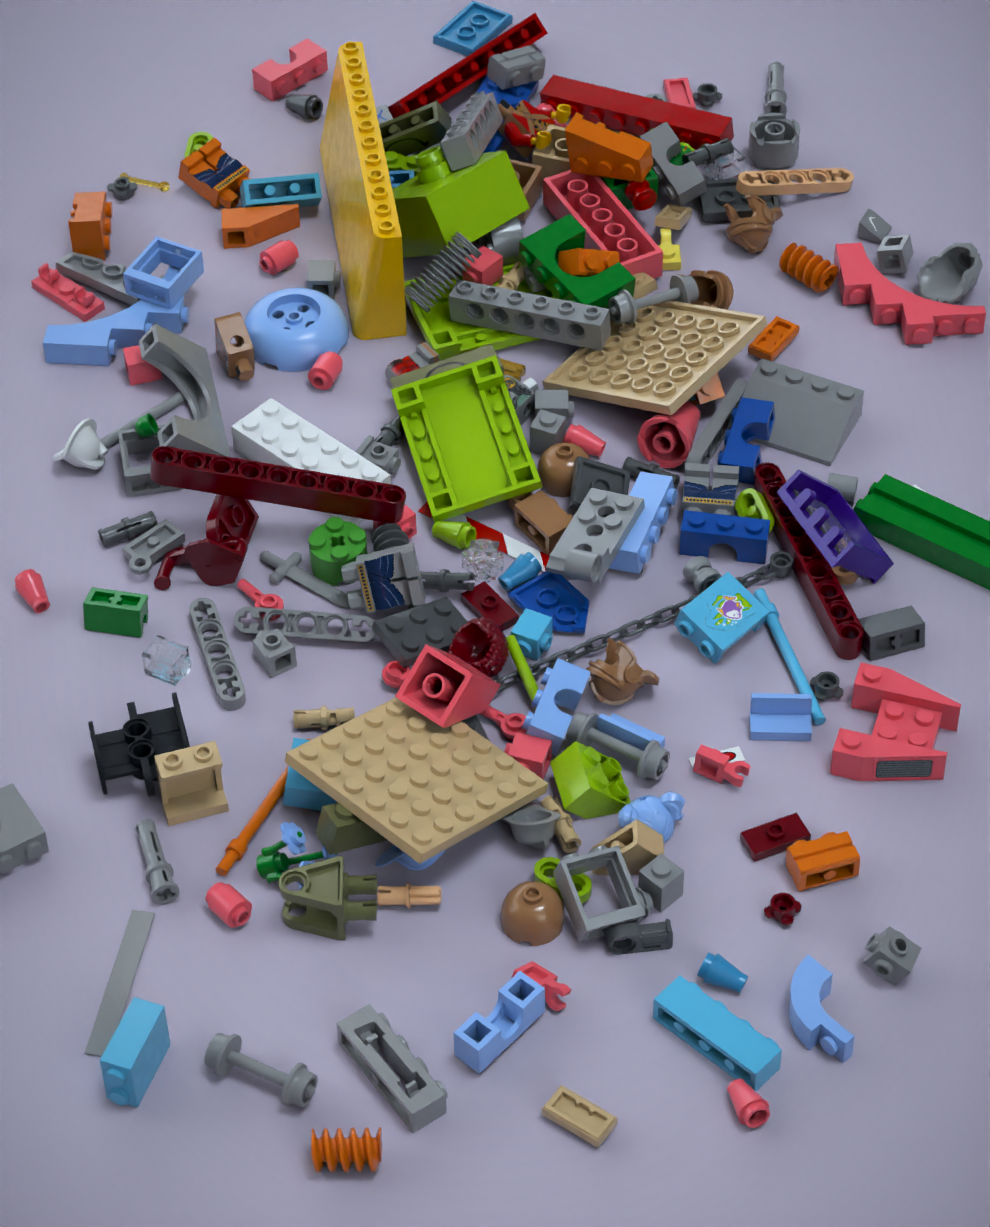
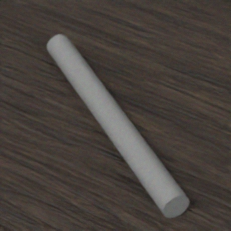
[100,391,186,448]

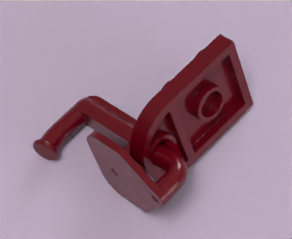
[154,494,259,590]

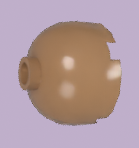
[537,442,590,497]
[501,881,564,946]

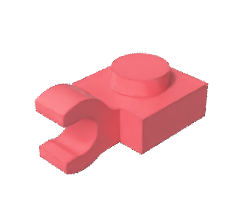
[693,744,751,787]
[512,961,571,1011]

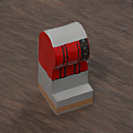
[385,342,439,380]

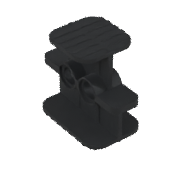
[88,692,190,797]

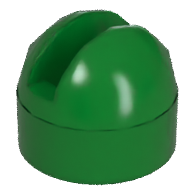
[135,413,159,438]

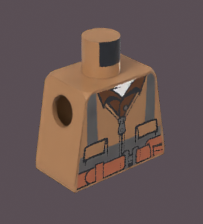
[214,312,255,381]

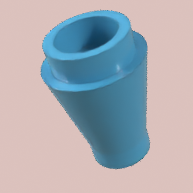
[498,552,542,592]
[697,952,748,993]

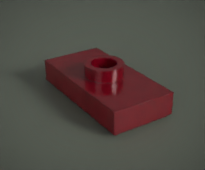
[461,581,519,631]
[740,812,811,862]

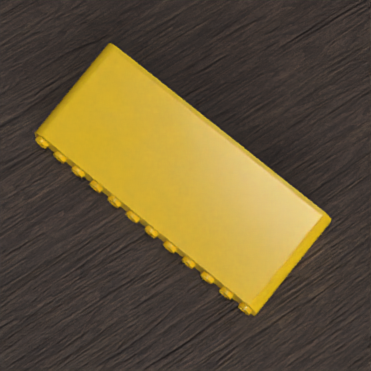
[320,41,407,340]

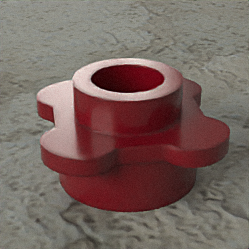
[764,893,802,926]

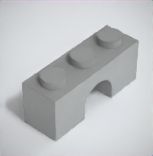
[640,121,707,206]

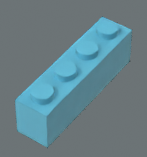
[653,975,782,1091]

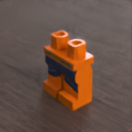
[178,138,250,208]

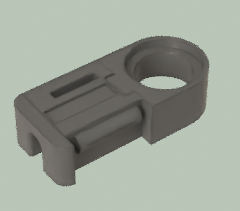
[606,919,673,955]

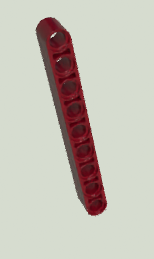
[150,446,406,523]
[754,462,863,660]

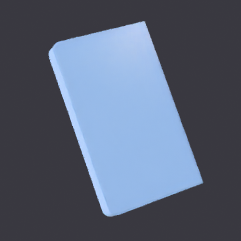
[749,693,812,741]
[597,713,665,751]

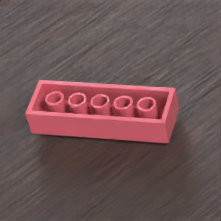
[543,170,663,279]

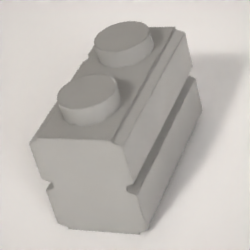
[487,45,546,90]

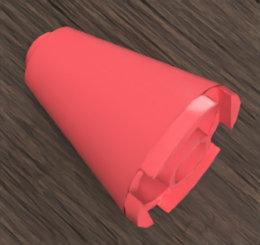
[637,401,701,468]

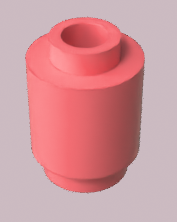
[259,240,299,275]
[308,351,343,390]
[205,882,252,928]

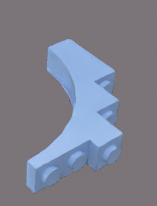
[43,265,189,366]

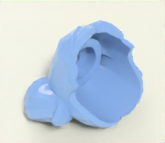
[619,791,685,842]

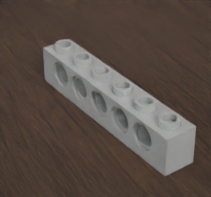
[440,91,503,171]
[448,280,611,351]

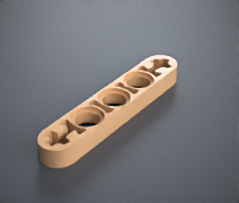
[735,168,854,196]

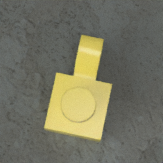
[658,228,681,270]

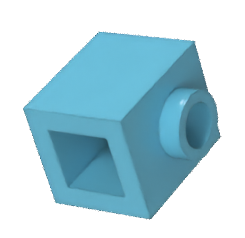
[510,608,553,661]

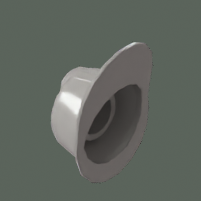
[501,802,561,850]

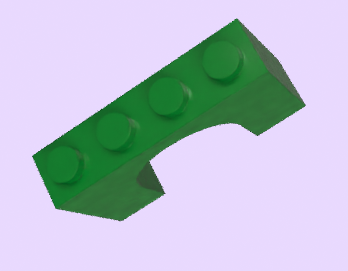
[518,214,636,309]

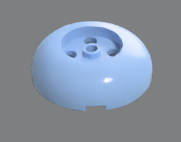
[244,288,349,372]

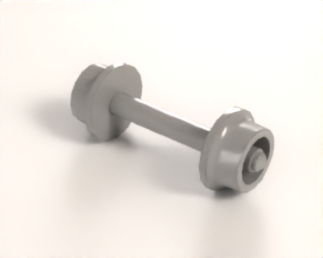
[608,274,699,325]
[566,712,670,780]
[205,1033,318,1107]

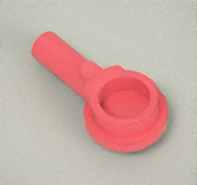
[237,579,284,621]
[381,661,410,688]
[479,706,527,741]

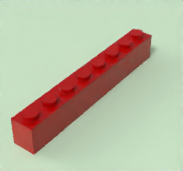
[388,13,548,118]
[540,75,734,150]

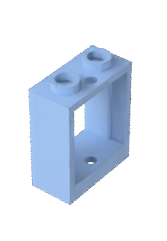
[123,236,204,309]

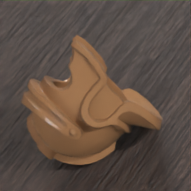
[723,194,783,253]
[672,270,734,310]
[586,637,660,705]

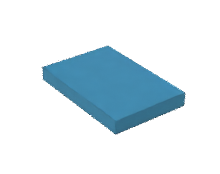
[433,0,513,56]

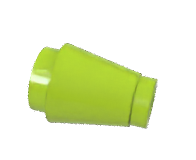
[432,521,477,550]

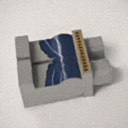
[682,462,740,520]
[341,543,426,613]

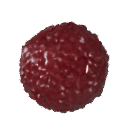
[448,617,509,678]

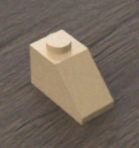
[592,819,664,875]

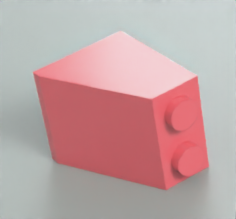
[395,644,501,728]

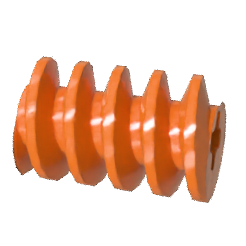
[779,242,839,293]
[311,1128,382,1172]

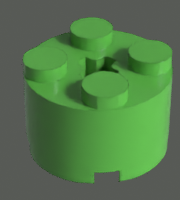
[308,517,367,586]

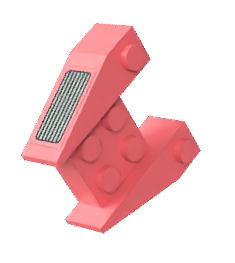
[830,662,961,781]

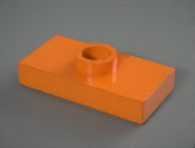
[748,316,799,361]

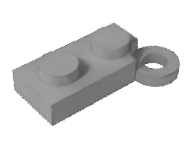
[122,519,185,575]

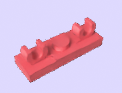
[31,263,105,322]

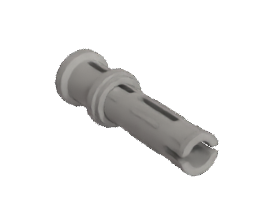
[764,61,787,115]
[135,819,180,905]

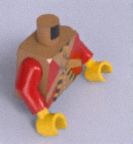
[498,99,571,159]

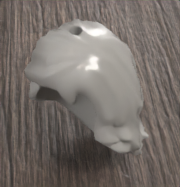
[917,243,983,304]

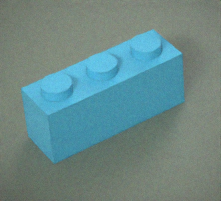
[240,173,322,208]

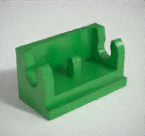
[83,587,148,638]

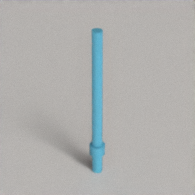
[754,588,826,725]

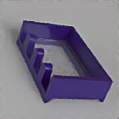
[777,469,894,584]

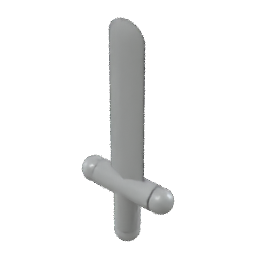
[260,551,350,608]

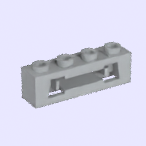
[337,1004,448,1133]

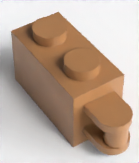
[508,490,573,555]

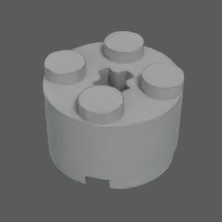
[748,113,800,170]
[477,216,524,266]

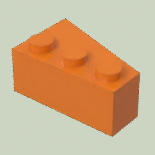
[565,112,653,182]
[68,191,113,261]

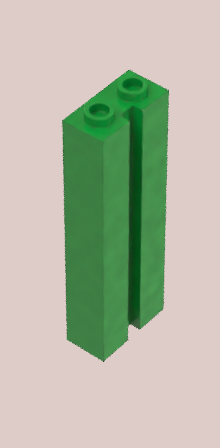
[853,474,990,590]

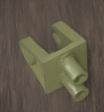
[278,856,377,940]

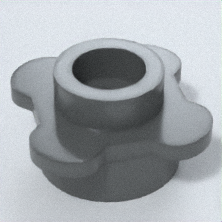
[693,83,722,106]
[107,177,138,201]
[810,671,844,700]

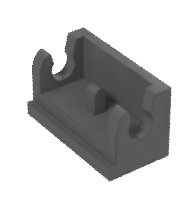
[858,605,925,661]

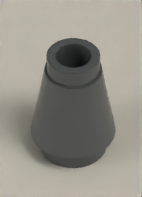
[285,94,323,119]

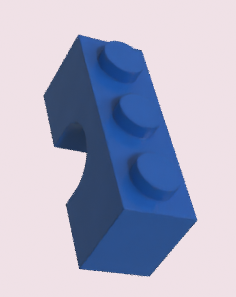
[717,397,776,484]
[679,510,770,565]

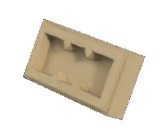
[654,204,692,230]
[542,1085,617,1148]

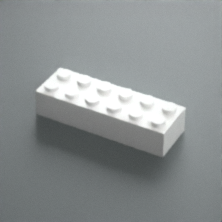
[231,398,391,525]

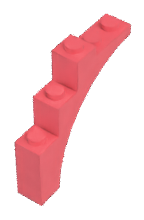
[834,243,986,345]

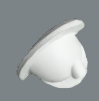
[53,418,109,470]

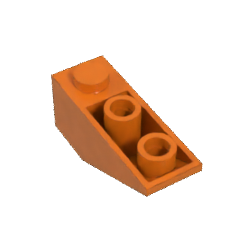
[221,204,300,249]

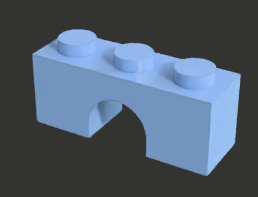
[522,658,591,756]
[454,971,545,1074]

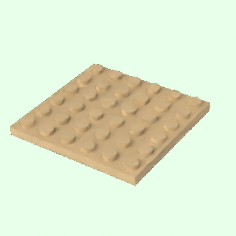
[542,296,768,415]
[285,698,548,864]

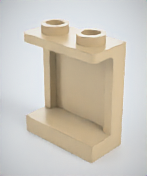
[154,741,229,826]

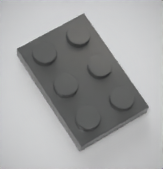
[698,178,781,221]
[372,597,468,668]

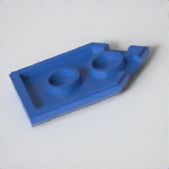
[507,572,589,633]

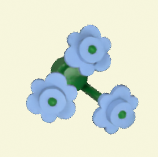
[256,822,338,890]

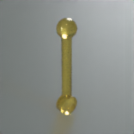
[119,173,170,192]

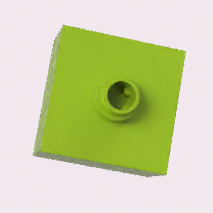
[392,146,530,257]

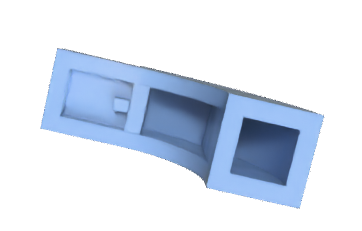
[789,954,855,1063]

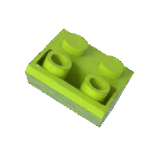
[550,741,631,819]

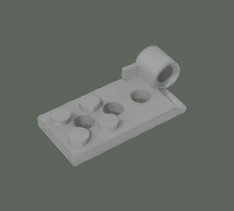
[546,488,645,583]

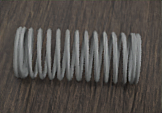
[405,231,482,313]

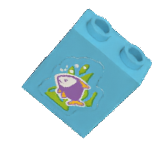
[674,572,770,664]

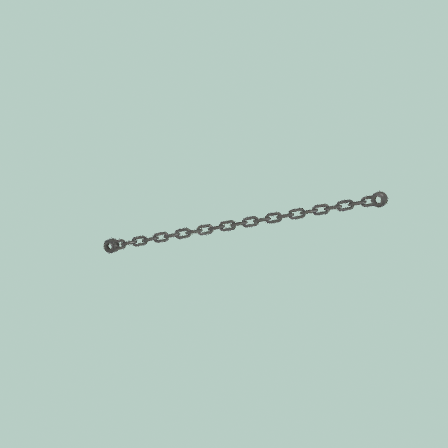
[493,551,793,693]

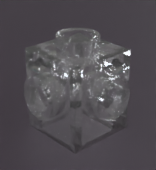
[462,539,504,583]

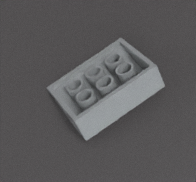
[728,358,864,466]

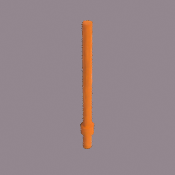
[215,739,311,876]

